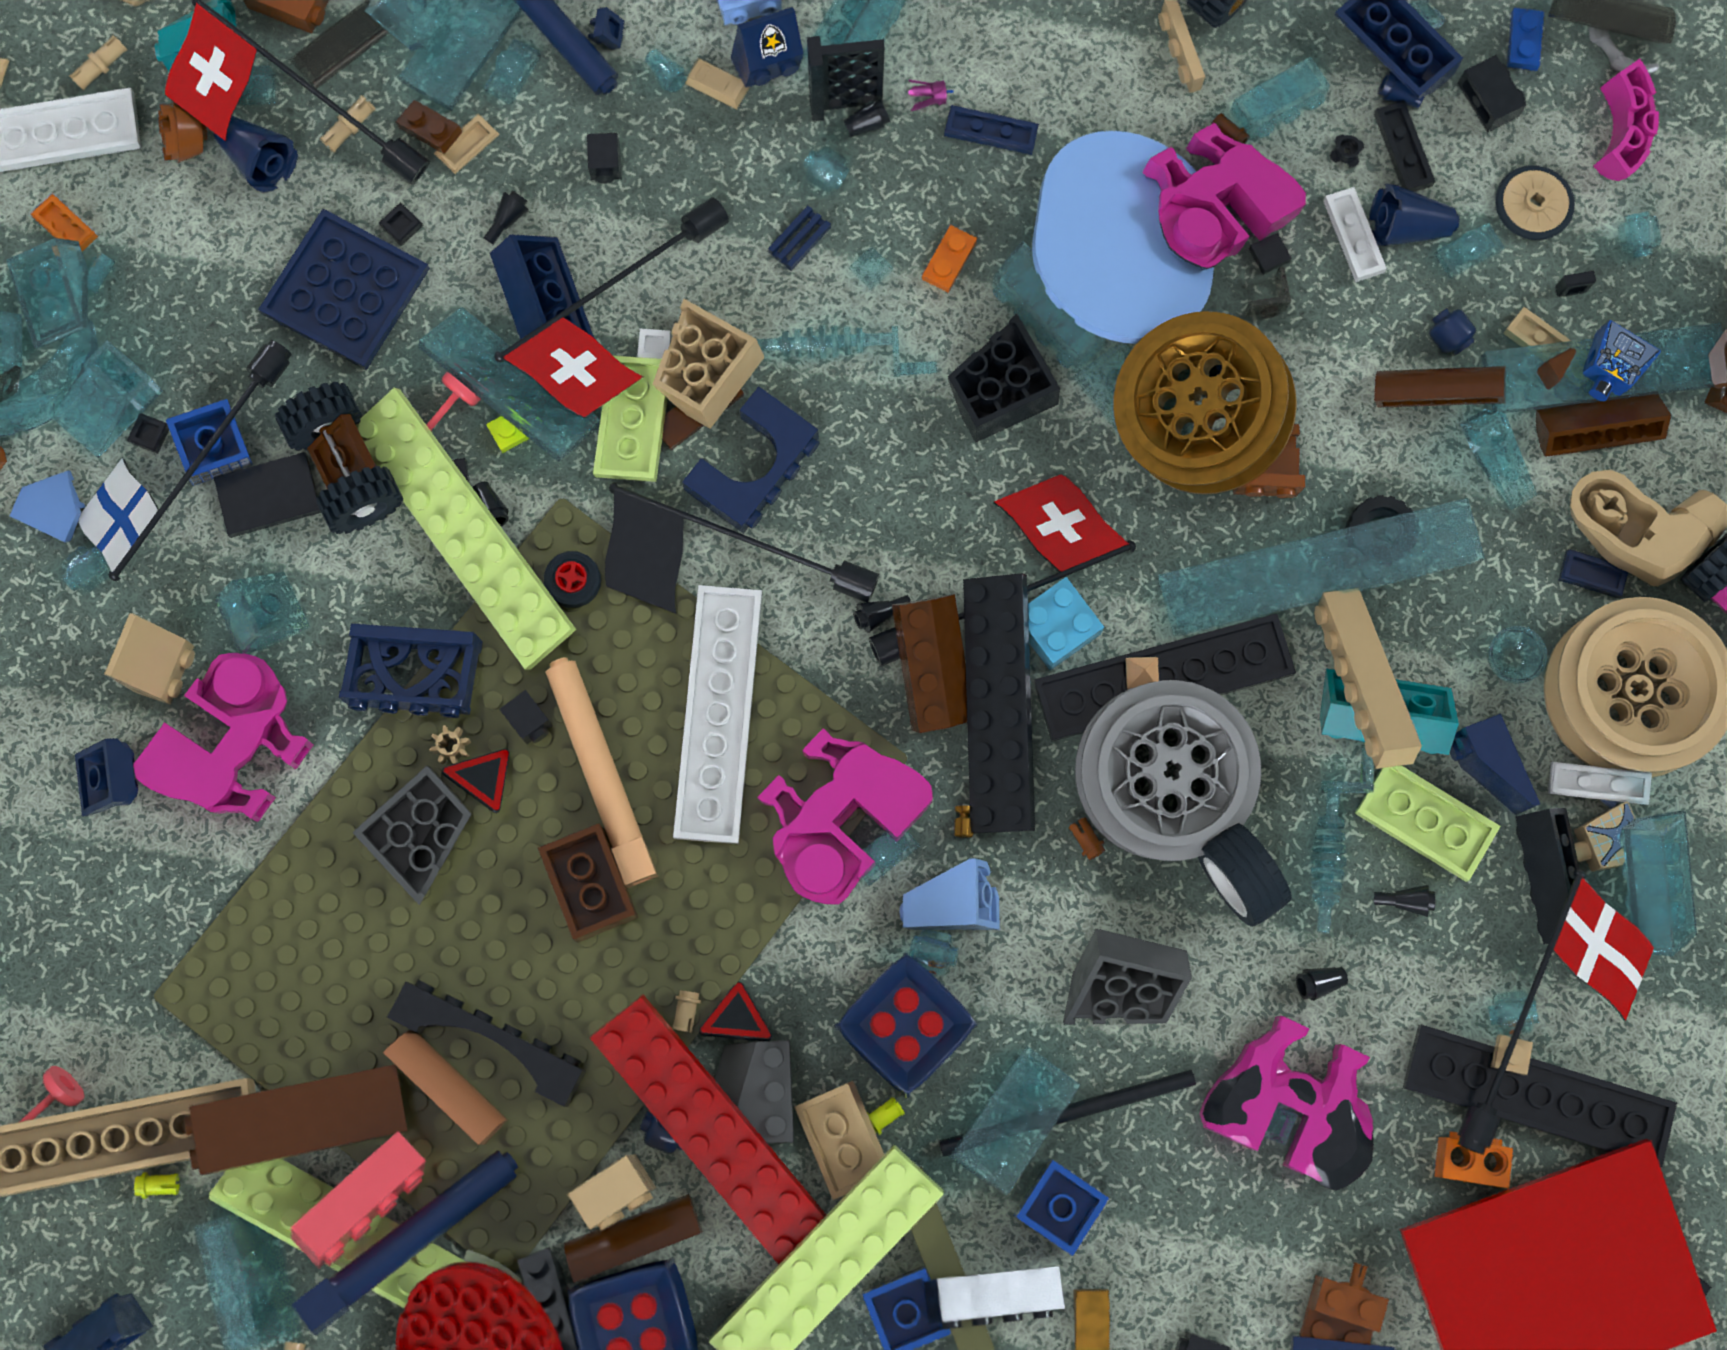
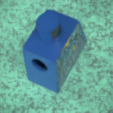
[1582,320,1661,401]

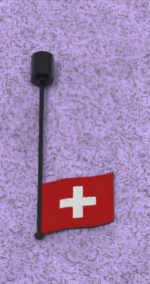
[165,0,430,185]
[494,197,729,418]
[869,474,1136,667]

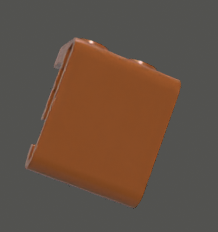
[1233,424,1305,498]

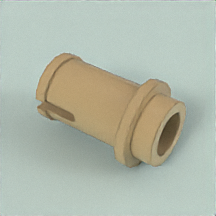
[672,990,701,1033]

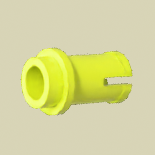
[867,1096,905,1135]
[134,1172,179,1199]

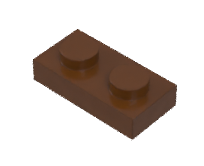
[396,100,463,154]

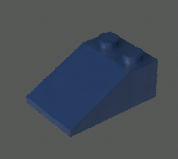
[1450,714,1540,815]

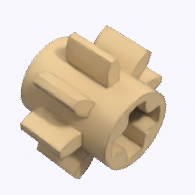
[429,725,471,765]

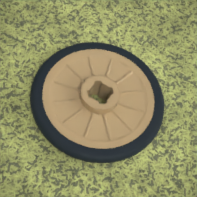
[1495,165,1575,240]

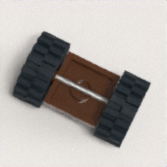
[275,382,403,534]

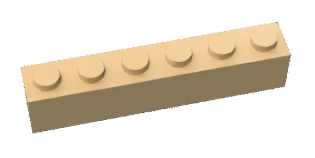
[1314,588,1422,769]

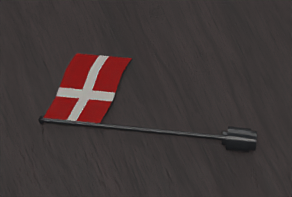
[1457,869,1654,1155]

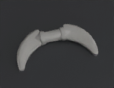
[1589,3,1659,74]

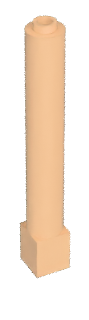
[545,657,658,888]

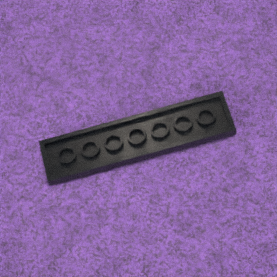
[963,573,1035,834]
[1034,613,1296,742]
[1402,1024,1677,1167]

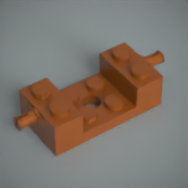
[1299,1262,1389,1344]

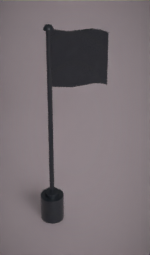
[605,482,880,614]

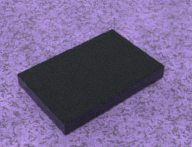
[213,452,321,538]

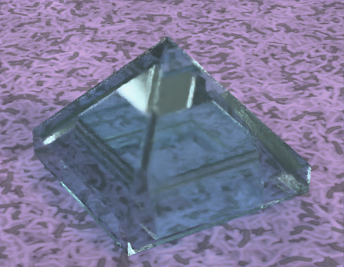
[1264,1107,1298,1145]

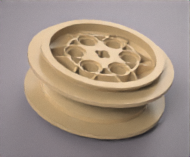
[1544,597,1727,778]

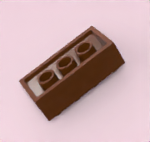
[892,594,967,733]

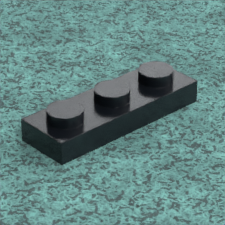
[1374,100,1436,192]

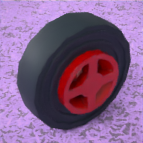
[544,551,601,608]

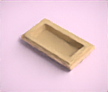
[684,58,750,110]
[434,113,499,174]

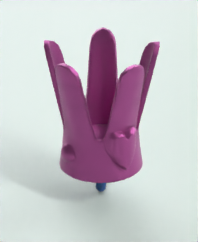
[908,79,954,111]

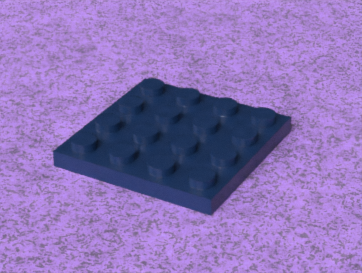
[258,208,430,370]

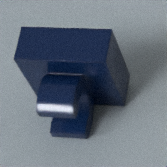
[587,7,625,50]

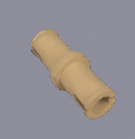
[69,35,127,91]
[320,95,376,153]

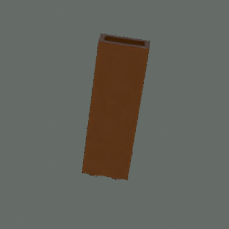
[184,1065,407,1176]

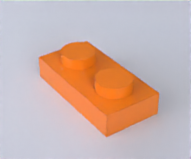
[922,225,977,293]

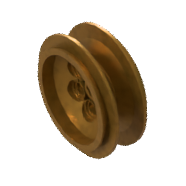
[1113,311,1297,494]

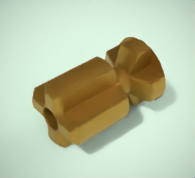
[954,806,973,838]

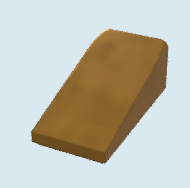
[1073,1289,1110,1350]

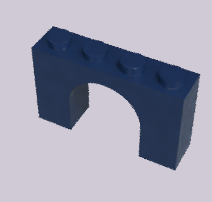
[682,386,820,534]

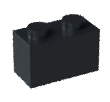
[1457,55,1527,133]

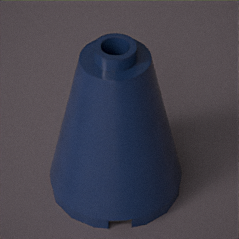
[214,116,298,192]
[1369,183,1460,246]

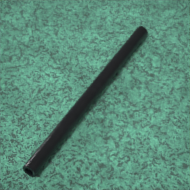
[939,1069,1196,1157]

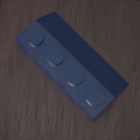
[1334,0,1463,99]
[490,234,594,339]

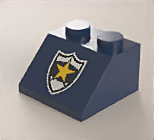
[730,7,804,88]

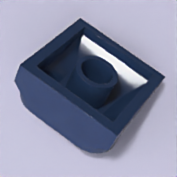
[75,738,138,817]

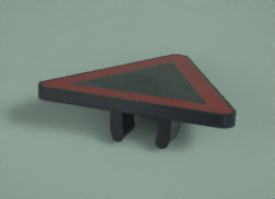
[442,749,510,813]
[699,982,772,1042]

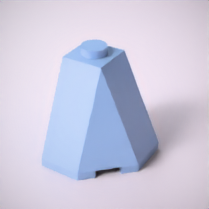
[899,858,1000,930]

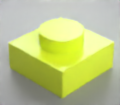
[486,410,530,453]

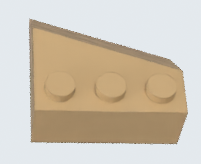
[653,299,764,429]

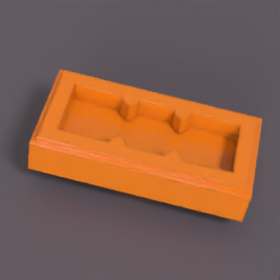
[30,193,98,257]

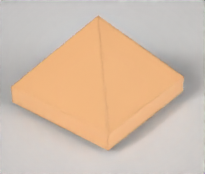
[1125,657,1159,690]

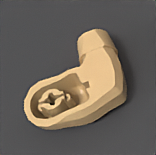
[1570,470,1727,587]

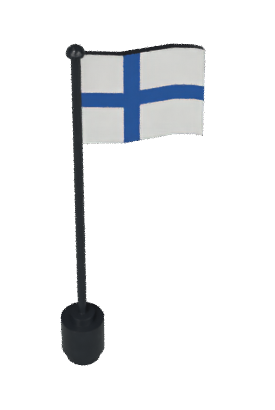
[78,340,292,581]

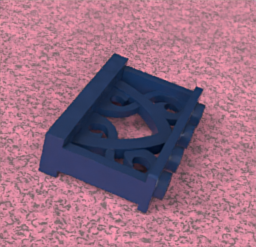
[339,623,483,718]

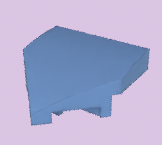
[10,471,85,542]

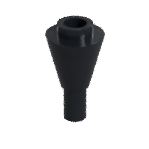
[483,190,529,245]
[853,595,911,633]
[1374,885,1435,917]

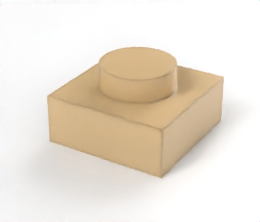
[1491,1034,1533,1075]

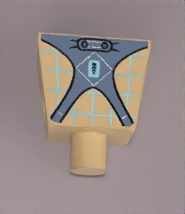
[1574,801,1652,872]

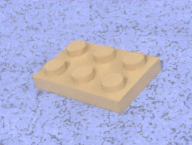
[795,1081,884,1200]

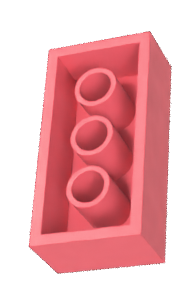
[291,1131,426,1269]

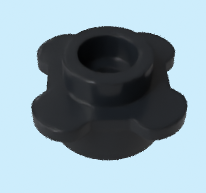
[1330,134,1364,168]

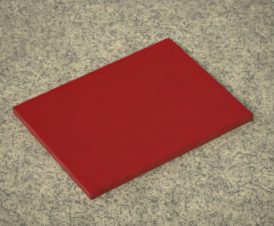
[1399,1139,1717,1350]

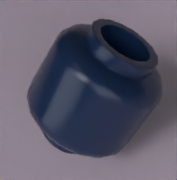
[1429,308,1476,356]
[639,1111,682,1154]

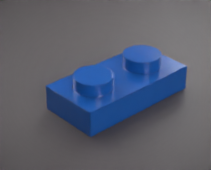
[1507,8,1544,71]

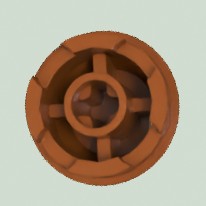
[158,101,208,163]

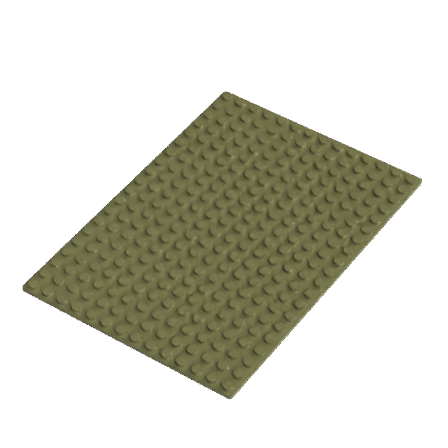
[154,499,907,1273]

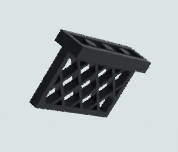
[807,36,885,122]

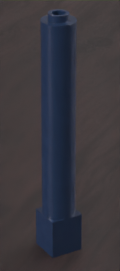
[513,0,619,95]
[291,1150,519,1336]

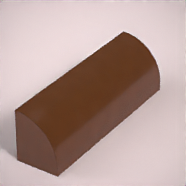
[1374,366,1506,408]
[1536,392,1671,457]
[564,1194,703,1283]

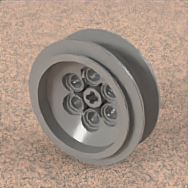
[1075,680,1261,861]

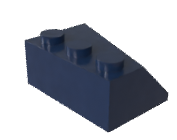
[43,1293,153,1350]

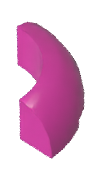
[1593,59,1659,181]

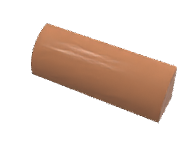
[383,1030,508,1145]

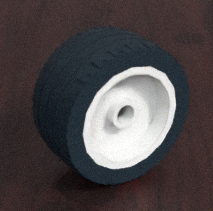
[1198,823,1292,927]

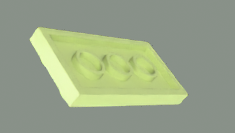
[593,356,668,482]
[1355,765,1501,882]

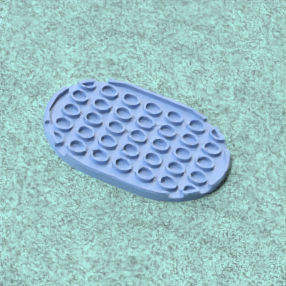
[1032,131,1214,344]

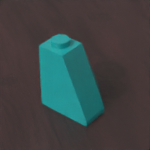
[155,0,237,72]

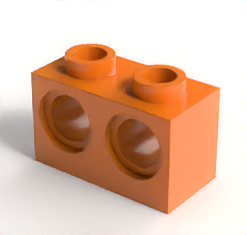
[1434,1132,1513,1188]

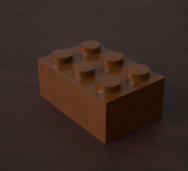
[538,823,639,943]

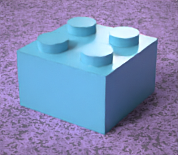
[1028,577,1104,671]

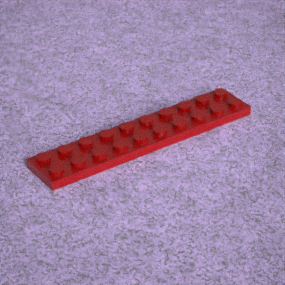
[590,994,827,1265]

